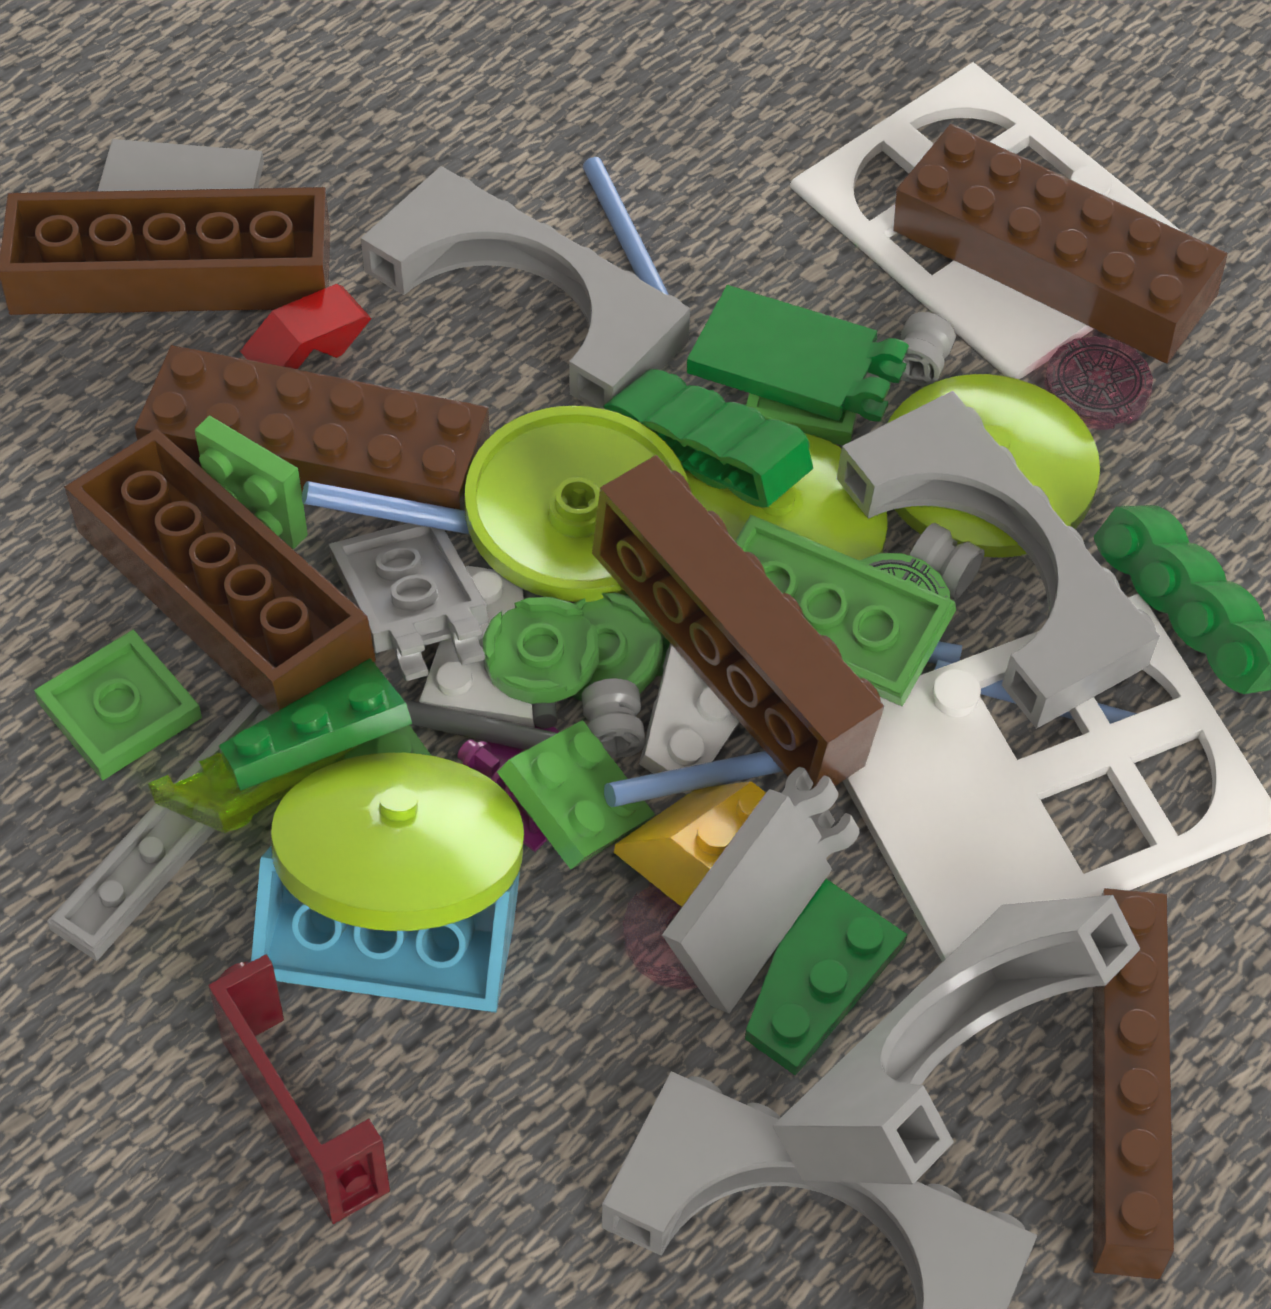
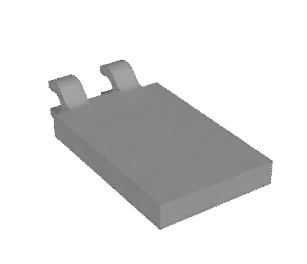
[329,523,489,681]
[662,767,860,1014]

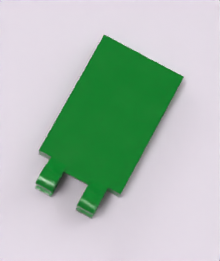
[687,285,909,422]

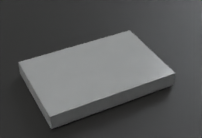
[97,139,264,191]

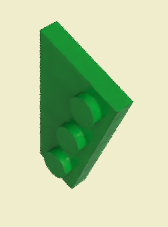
[218,658,412,791]
[745,879,908,1076]

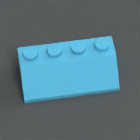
[251,846,520,1013]

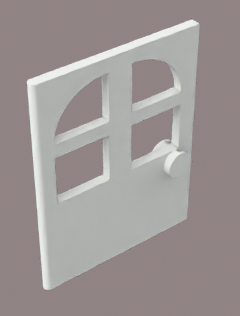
[790,62,1181,380]
[843,594,1271,962]

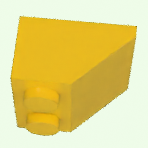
[614,781,766,907]

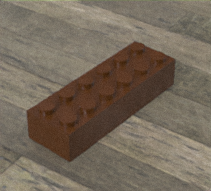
[893,124,1228,364]
[0,187,330,315]
[135,345,490,511]
[64,429,376,715]
[592,455,885,790]

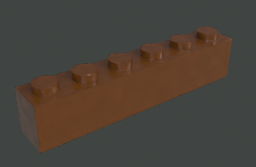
[1093,888,1174,1279]

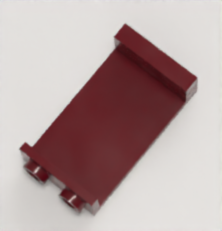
[208,954,390,1224]

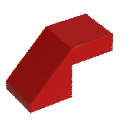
[240,284,372,369]

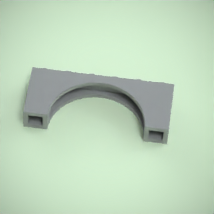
[361,166,690,409]
[836,391,1160,729]
[773,895,1140,1184]
[602,1071,1037,1309]

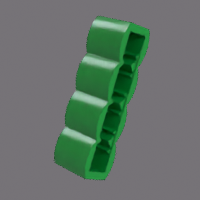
[603,369,813,508]
[1093,505,1271,694]

